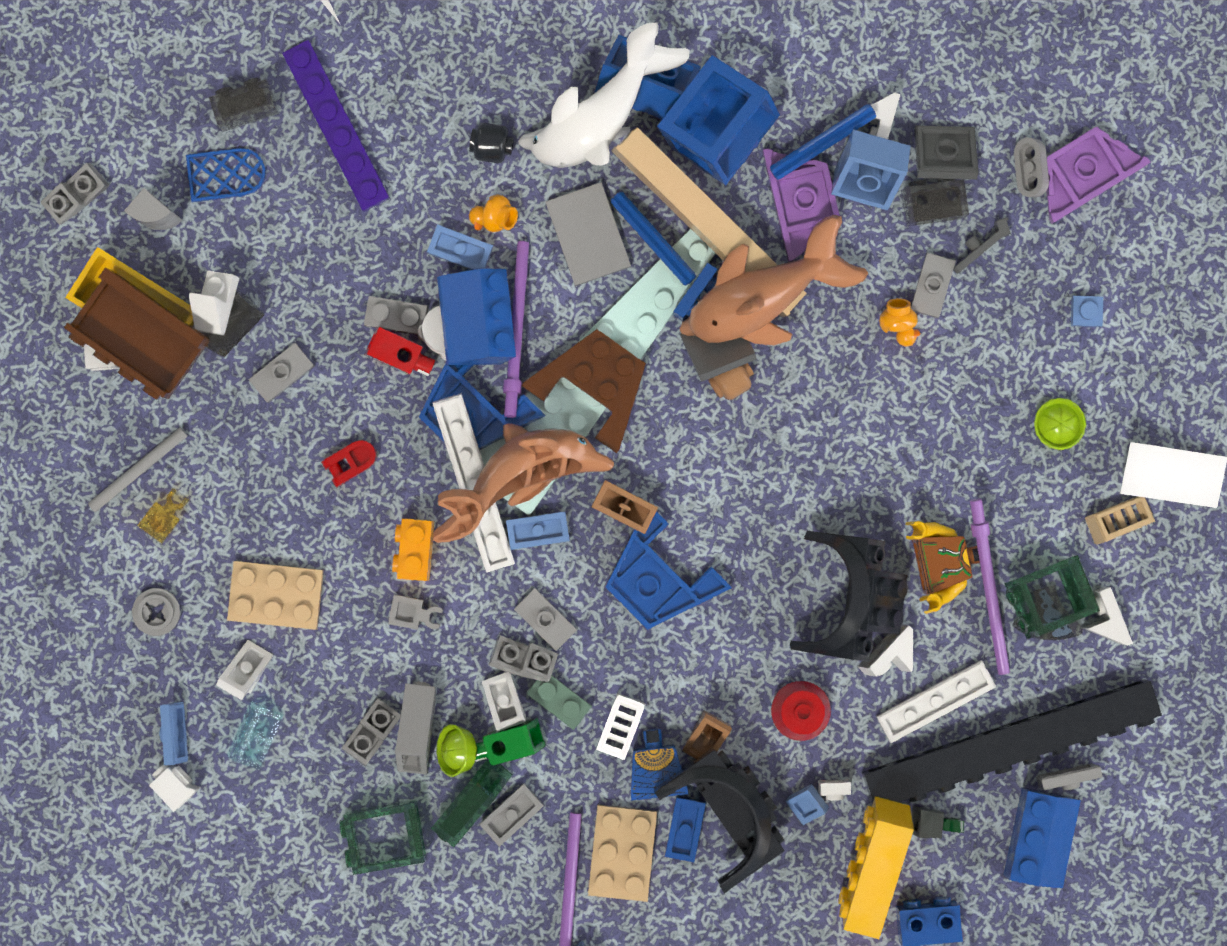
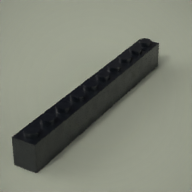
[862,679,1162,804]

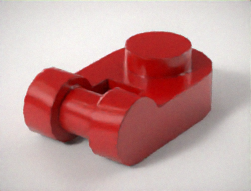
[321,440,377,488]

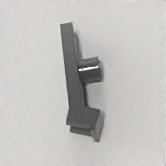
[953,217,1011,274]

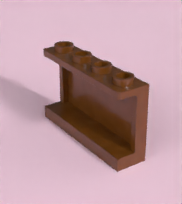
[64,267,210,400]

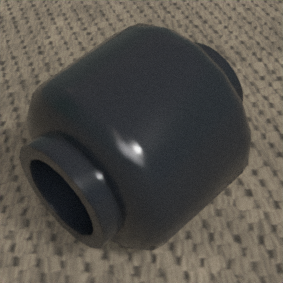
[469,123,514,164]

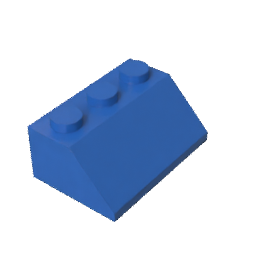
[594,35,701,120]
[437,268,516,365]
[1004,787,1081,888]

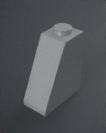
[395,681,436,775]

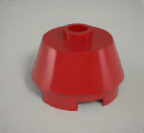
[771,681,831,741]

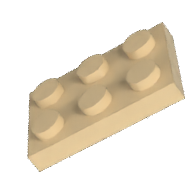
[227,561,324,630]
[588,804,657,902]

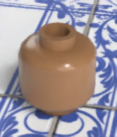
[708,363,754,400]

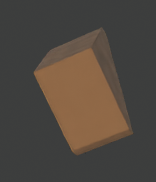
[591,480,658,534]
[682,710,732,759]

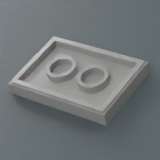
[545,182,631,287]

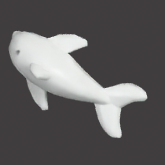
[518,23,690,168]

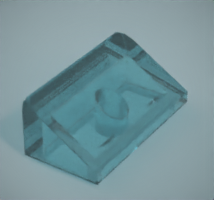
[227,701,283,770]

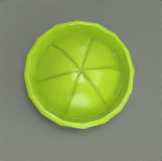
[1034,398,1086,450]
[436,724,477,777]

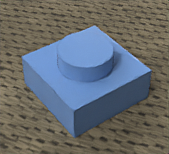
[1071,296,1103,327]
[786,784,829,825]

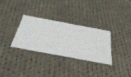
[1120,442,1227,508]

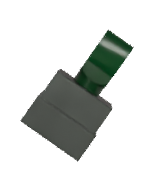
[912,806,965,839]

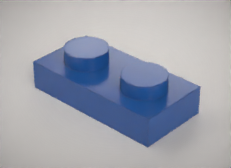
[673,263,718,321]
[665,796,706,862]

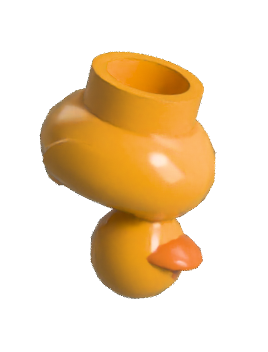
[469,194,518,232]
[879,298,921,347]

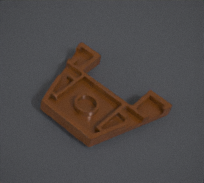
[522,329,646,454]

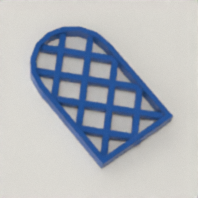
[186,148,266,203]

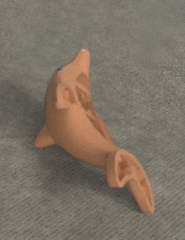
[680,215,868,346]
[433,424,614,543]

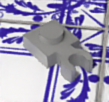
[388,594,444,630]

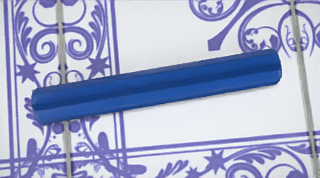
[770,104,876,180]
[611,192,696,286]

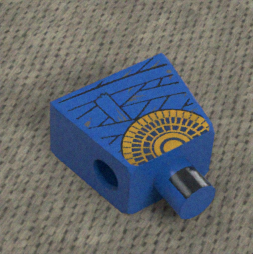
[630,729,688,801]

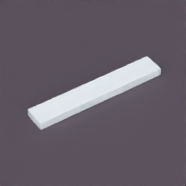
[432,393,515,573]

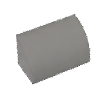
[124,188,182,230]

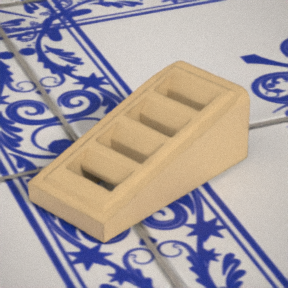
[1085,496,1155,545]

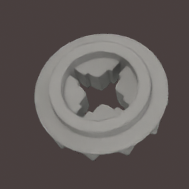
[132,588,181,636]

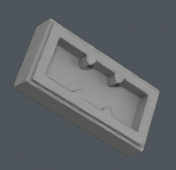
[911,253,956,319]
[248,343,315,403]
[514,588,577,651]
[1036,763,1103,790]

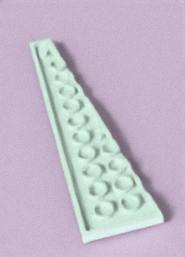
[480,229,716,516]

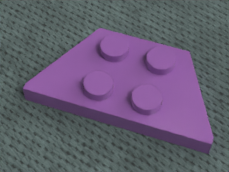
[1047,127,1151,224]
[762,149,840,262]

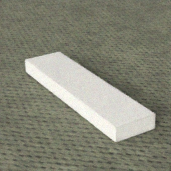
[876,660,996,743]

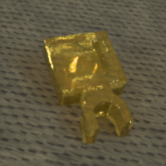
[137,488,189,544]

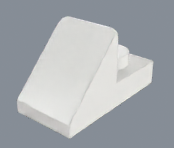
[869,93,900,139]
[189,271,239,335]
[1083,587,1133,646]
[857,625,913,677]
[216,640,273,700]
[482,672,526,732]

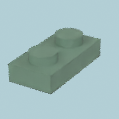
[526,675,592,730]

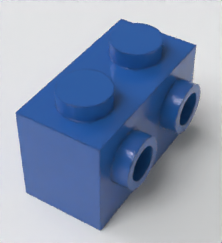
[896,897,963,946]

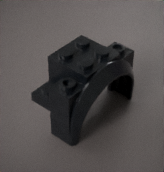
[790,531,908,661]
[654,748,785,893]

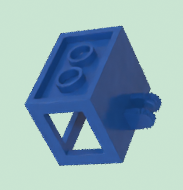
[657,55,780,186]

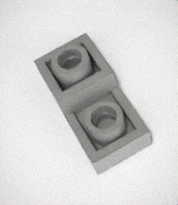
[41,163,110,225]
[488,635,558,682]
[342,698,401,767]

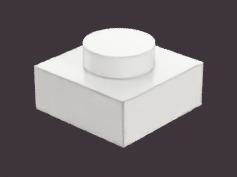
[818,779,851,801]

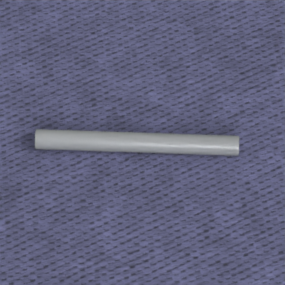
[88,427,188,512]

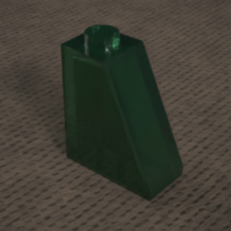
[431,759,513,847]

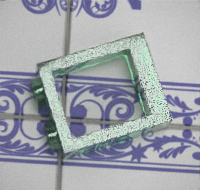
[1004,555,1100,639]
[339,799,427,875]

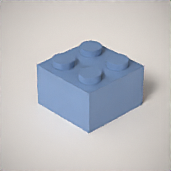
[831,129,911,210]

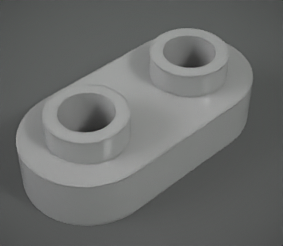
[1014,138,1049,198]

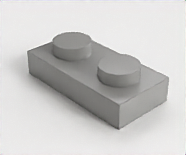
[364,296,428,335]
[479,783,544,847]

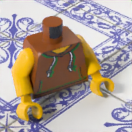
[905,521,980,614]

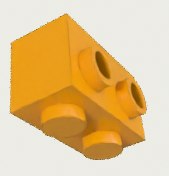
[392,519,435,581]

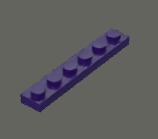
[282,40,390,212]

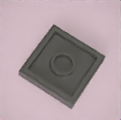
[914,125,979,180]
[680,333,757,382]

